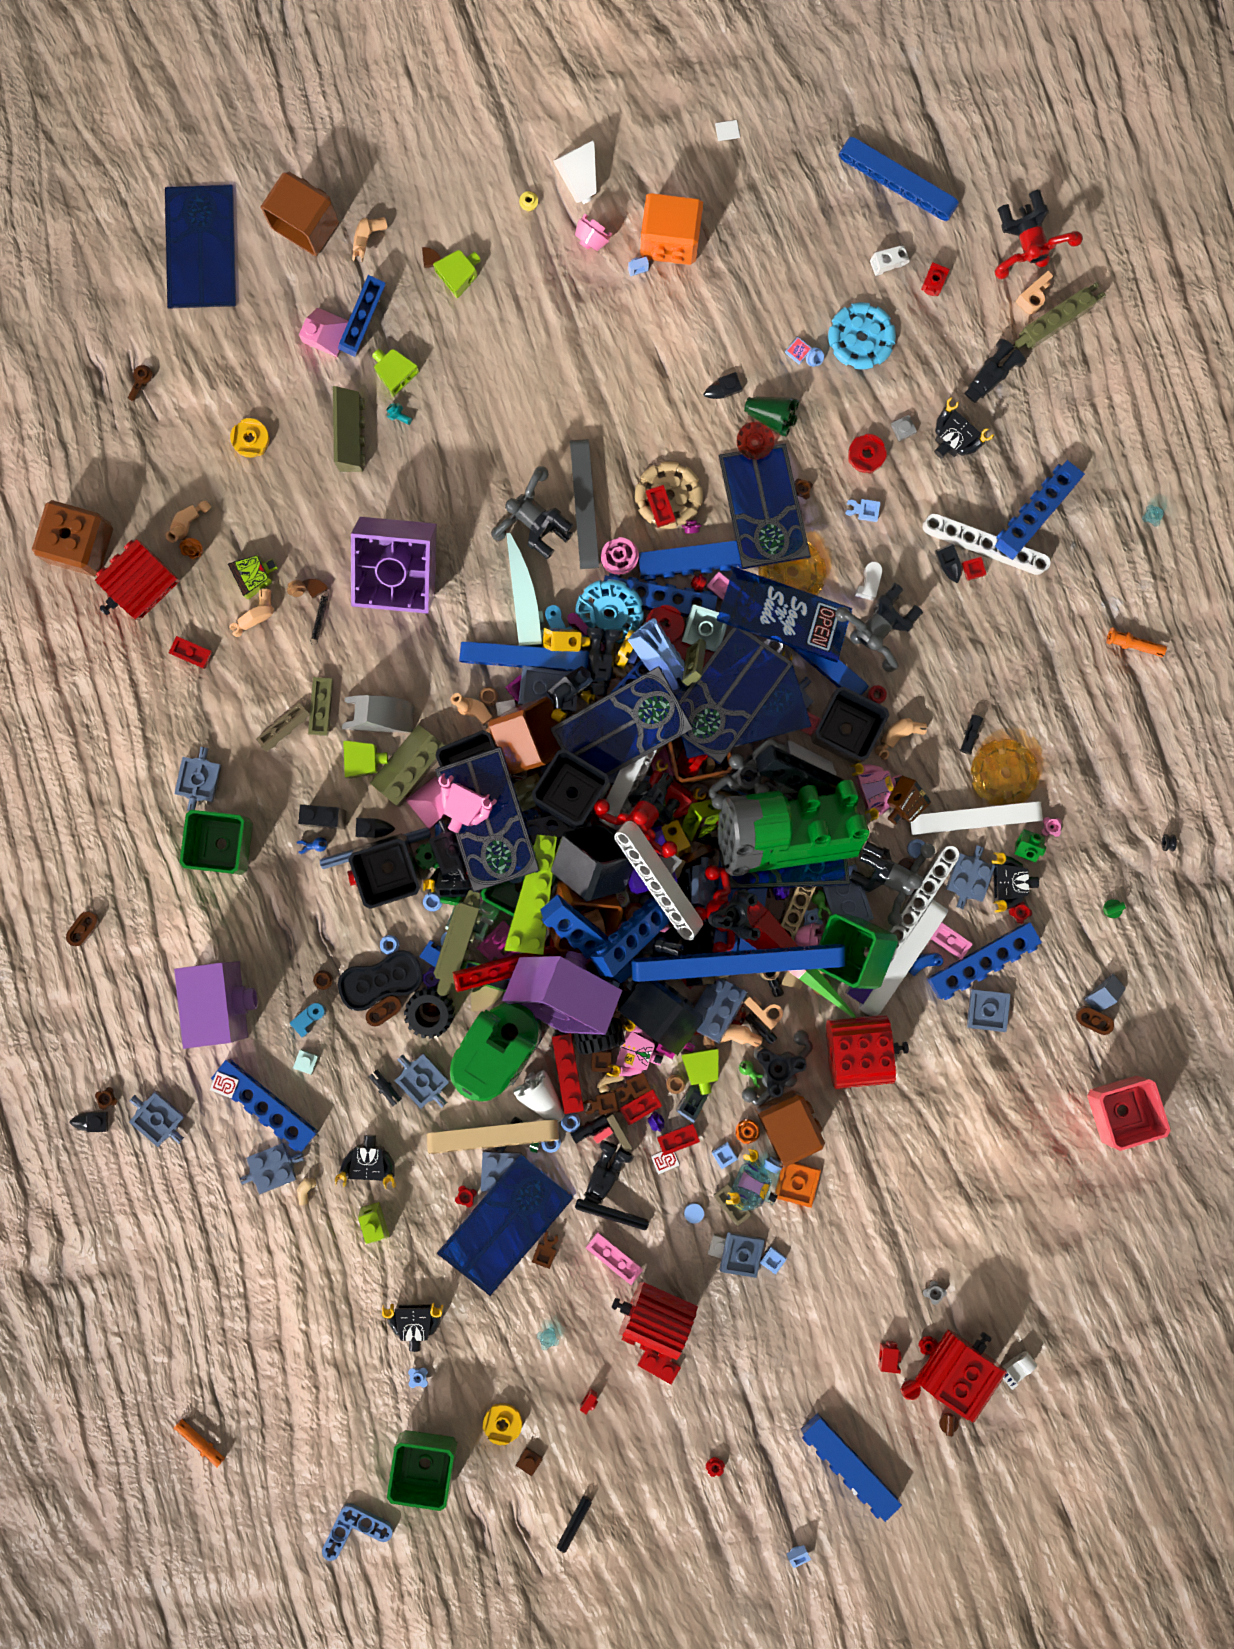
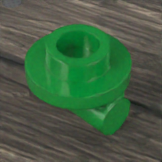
[1103,899,1126,918]

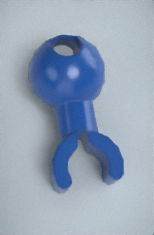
[297,837,328,854]

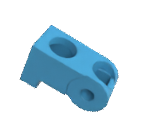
[545,605,572,629]
[290,1003,326,1038]

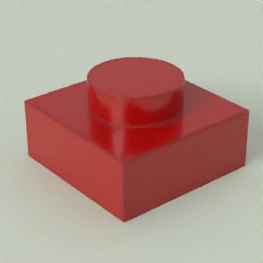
[962,557,987,581]
[580,1389,598,1414]

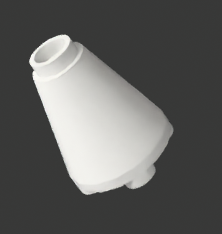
[513,1070,565,1122]

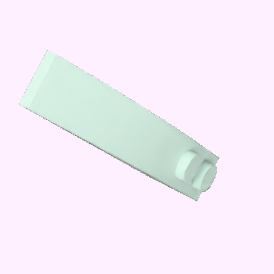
[506,533,544,647]

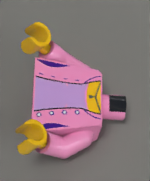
[850,763,901,822]

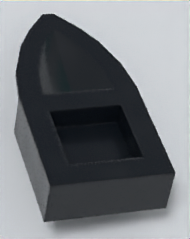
[703,372,743,399]
[935,543,961,583]
[355,818,395,838]
[69,1112,108,1132]

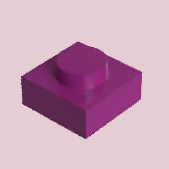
[505,675,521,702]

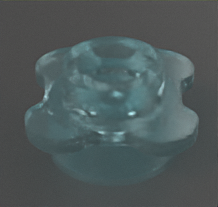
[1142,505,1164,527]
[537,1327,559,1351]

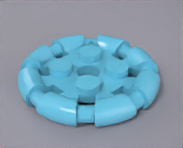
[828,302,896,370]
[575,579,644,644]

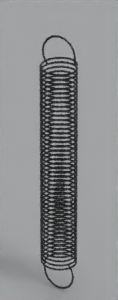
[310,590,329,645]

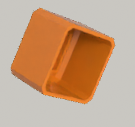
[640,193,703,265]

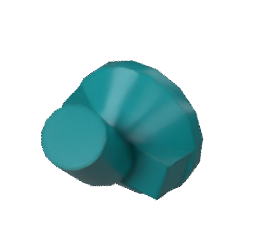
[386,403,412,425]

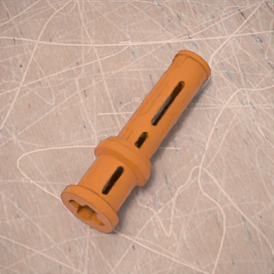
[1106,627,1167,657]

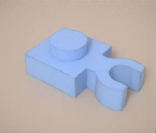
[845,499,880,522]

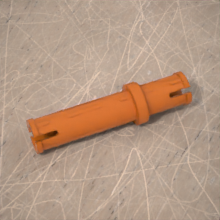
[173,1418,225,1468]

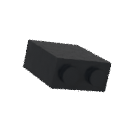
[298,804,346,830]

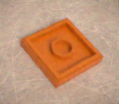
[774,1162,821,1208]

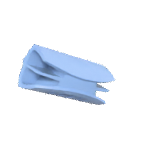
[627,618,688,700]

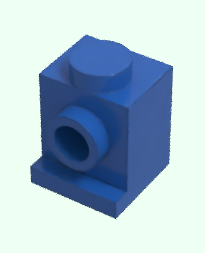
[419,940,442,967]

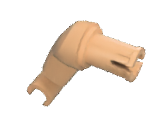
[352,217,387,262]
[166,501,212,543]
[230,589,274,637]
[451,693,493,734]
[875,718,927,760]
[703,1024,762,1049]

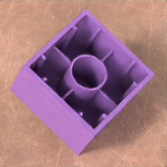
[351,517,437,614]
[502,951,622,1035]
[174,961,258,1049]

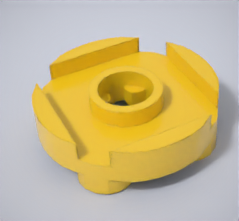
[230,418,270,458]
[614,629,635,668]
[483,1403,522,1445]

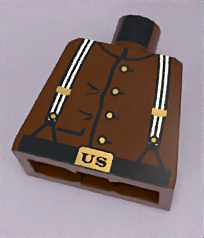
[887,775,931,825]

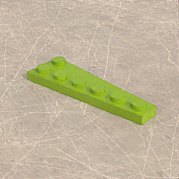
[504,835,557,955]

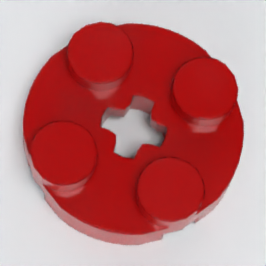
[848,434,887,474]
[646,605,684,644]
[676,743,708,777]

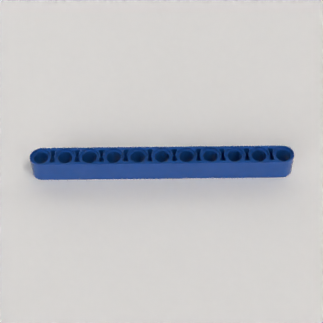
[631,944,846,982]

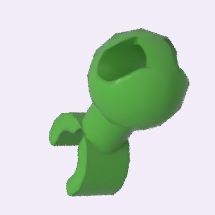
[811,890,832,920]
[739,1060,763,1088]

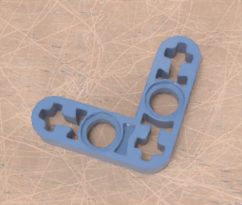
[322,1503,394,1561]

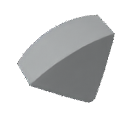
[342,695,415,733]

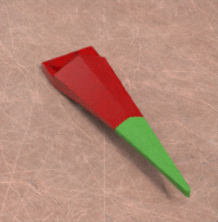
[743,901,856,1018]

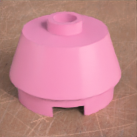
[575,214,612,251]
[601,537,639,575]
[794,922,824,946]

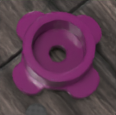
[682,520,702,533]

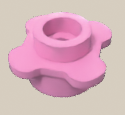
[1042,817,1062,837]

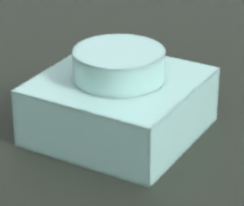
[293,1049,319,1075]

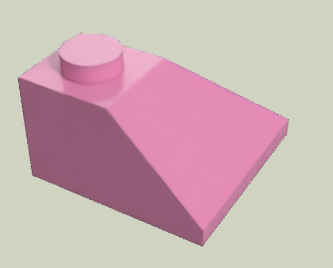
[299,308,348,357]
[406,776,447,830]

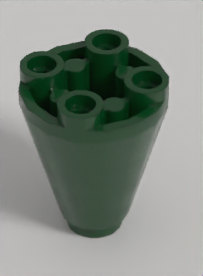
[744,396,800,437]

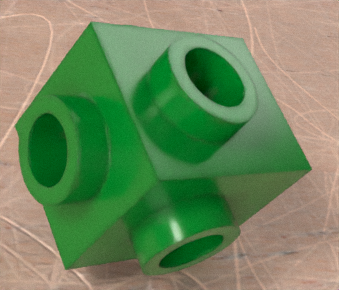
[1014,829,1046,863]
[415,842,439,870]

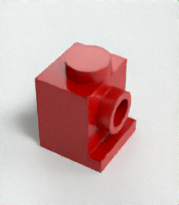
[921,262,950,296]
[878,1341,901,1374]

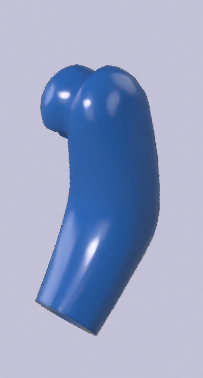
[908,953,943,976]

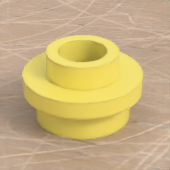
[519,191,538,211]

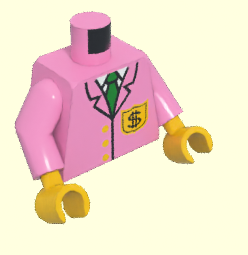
[607,1018,663,1077]

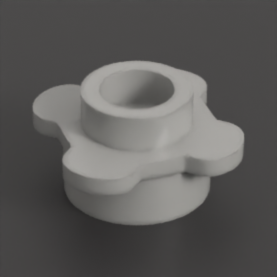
[923,1281,947,1305]

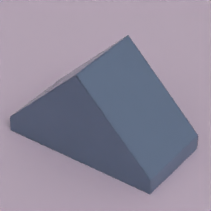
[1084,974,1126,1012]
[676,1085,708,1123]

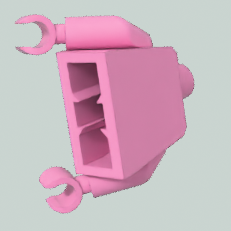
[439,773,497,833]

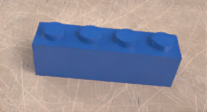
[338,275,386,357]

